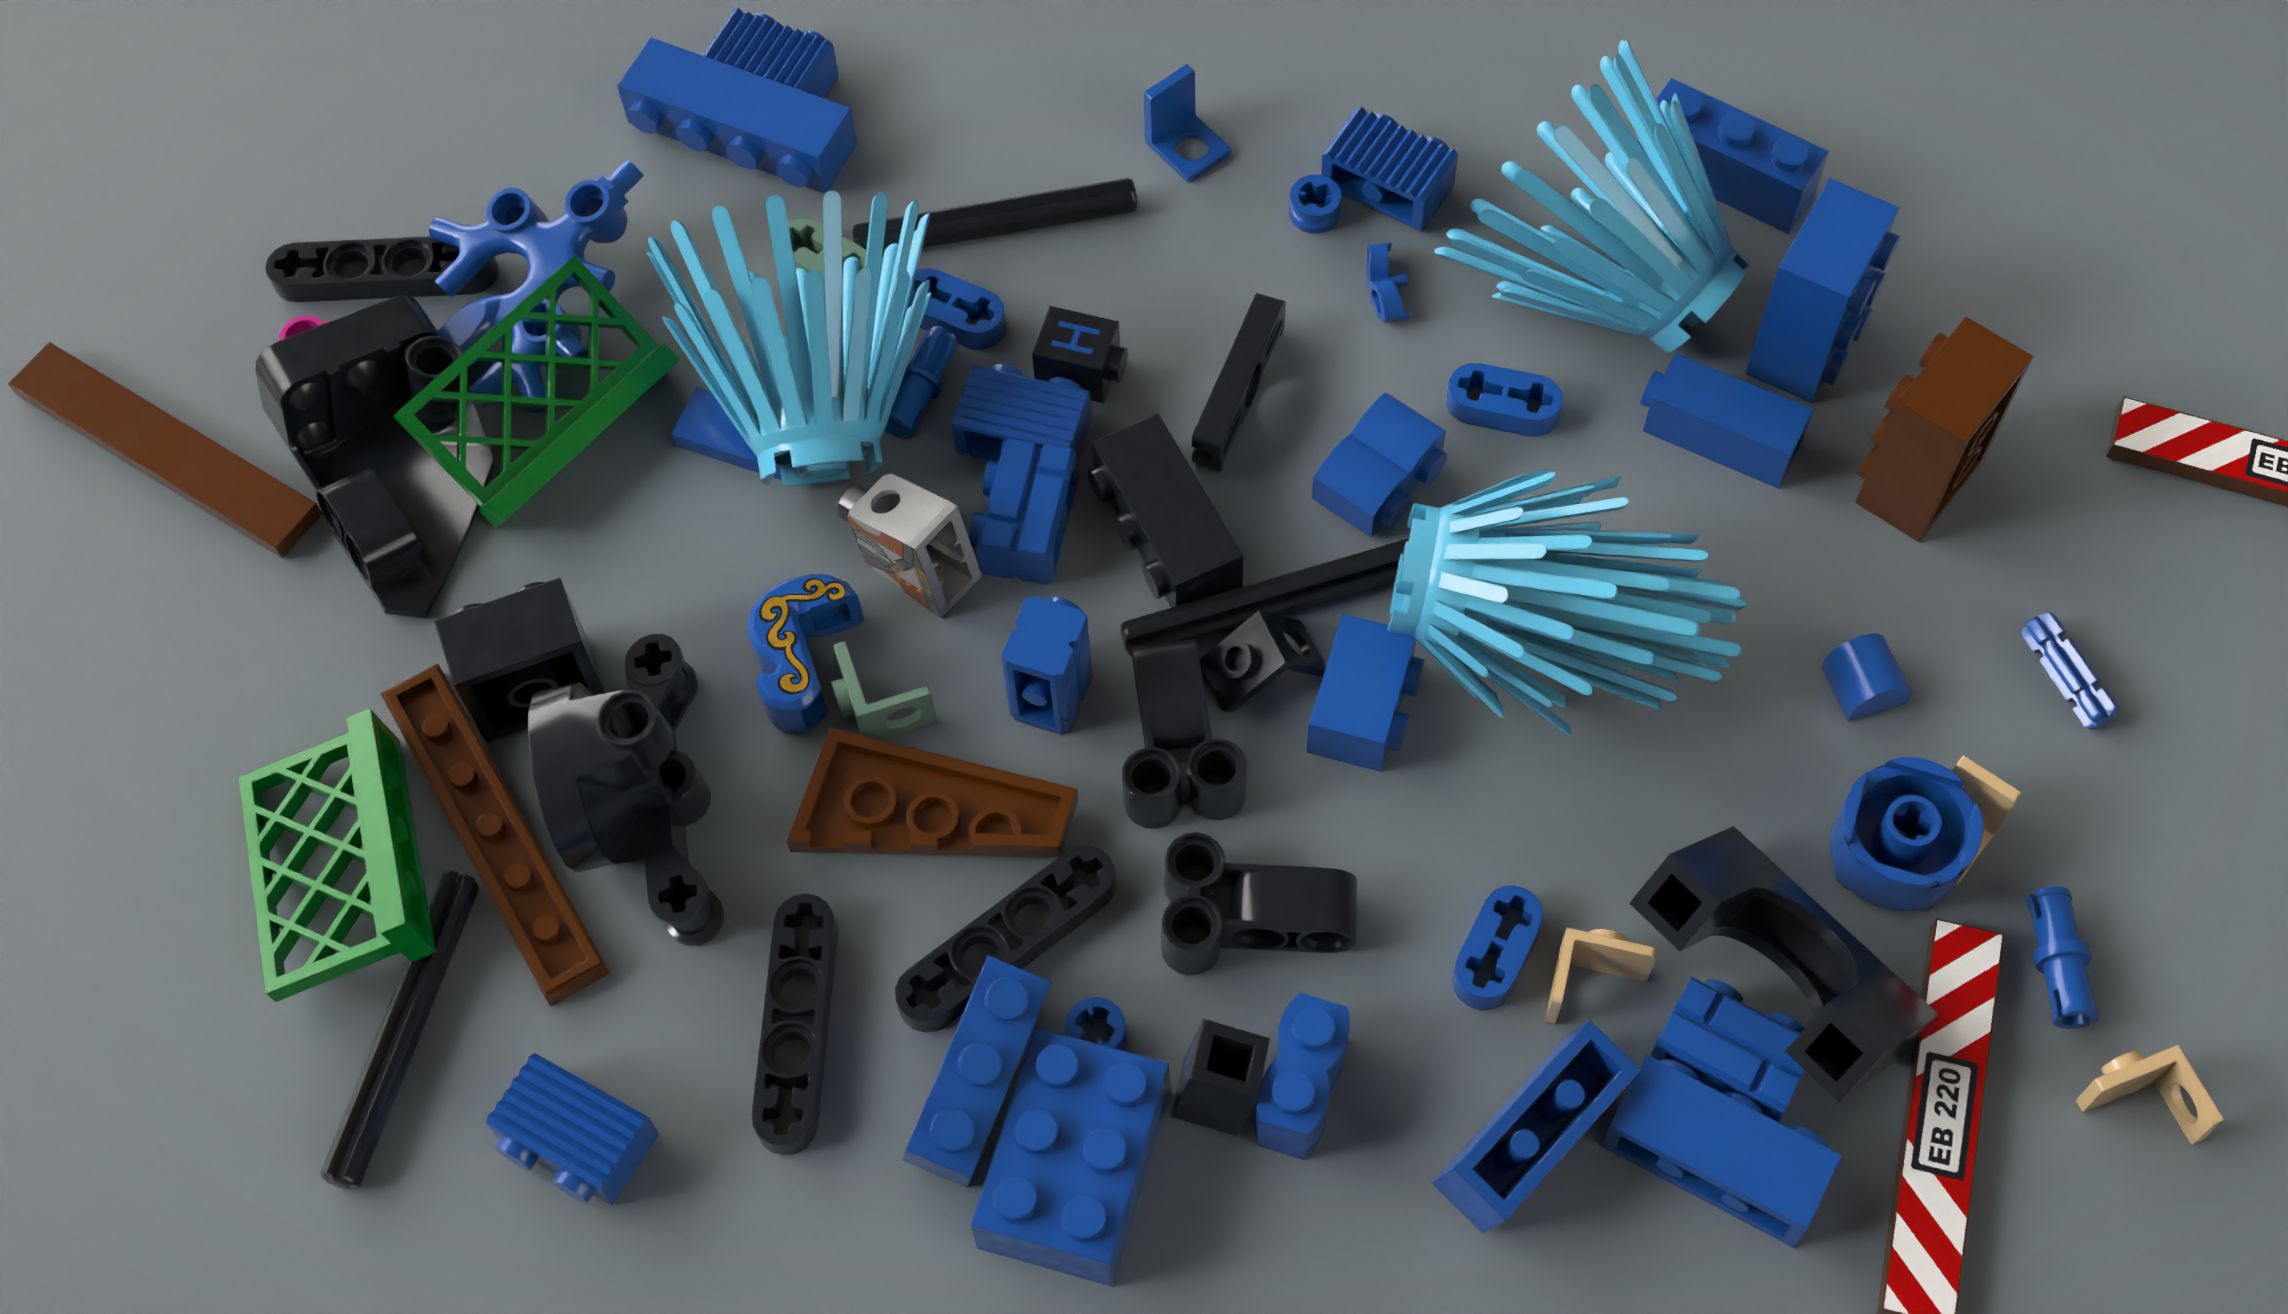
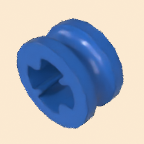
[1289,174,1341,233]
[1064,997,1127,1051]

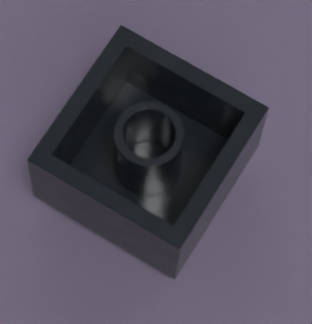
[434,577,606,743]

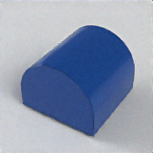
[1822,633,1912,721]

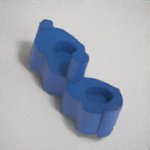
[1366,242,1410,322]

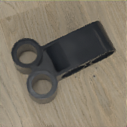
[1122,639,1246,829]
[1161,832,1357,976]

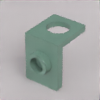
[831,641,937,740]

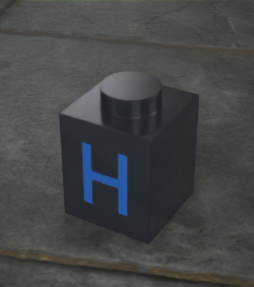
[1032,306,1128,403]
[1171,1018,1270,1136]

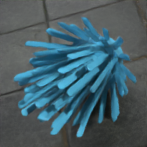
[1387,469,1748,737]

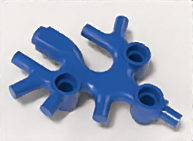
[429,159,644,413]

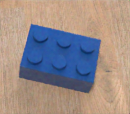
[1745,178,1900,403]
[971,1027,1170,1287]

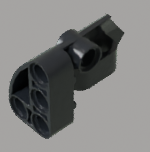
[255,295,494,619]

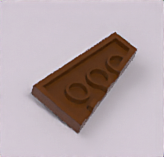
[787,727,1079,857]

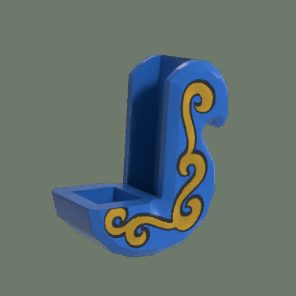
[748,574,864,734]

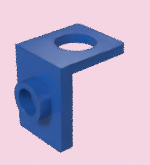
[1143,64,1231,183]

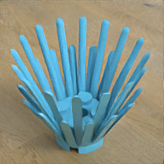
[1434,39,1750,354]
[646,190,931,486]

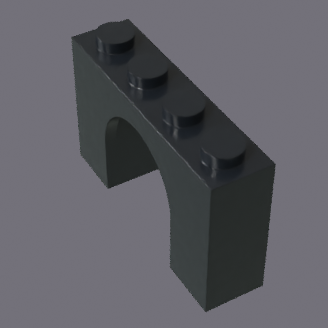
[1629,826,1939,1102]

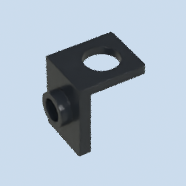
[1199,611,1326,712]

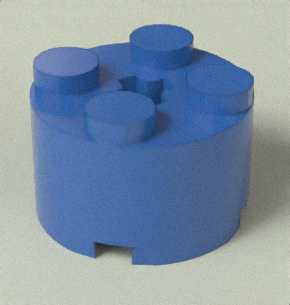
[1830,757,1983,911]

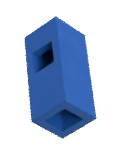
[1640,353,1814,489]

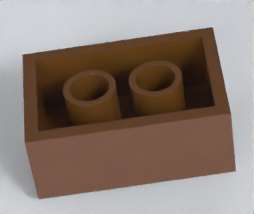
[1855,317,2034,542]

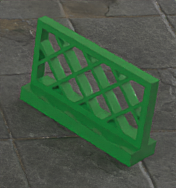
[393,255,680,528]
[238,709,436,1002]

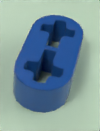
[907,268,1006,350]
[1447,363,1563,437]
[1452,885,1543,1010]

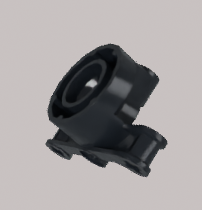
[528,634,724,946]

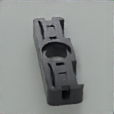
[1192,293,1286,471]

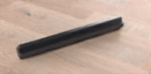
[852,178,1137,255]
[1120,539,1409,657]
[321,870,479,1190]

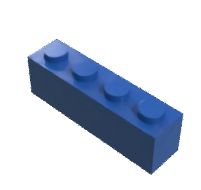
[617,37,857,193]

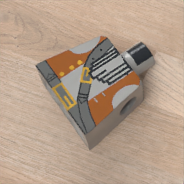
[837,473,982,618]

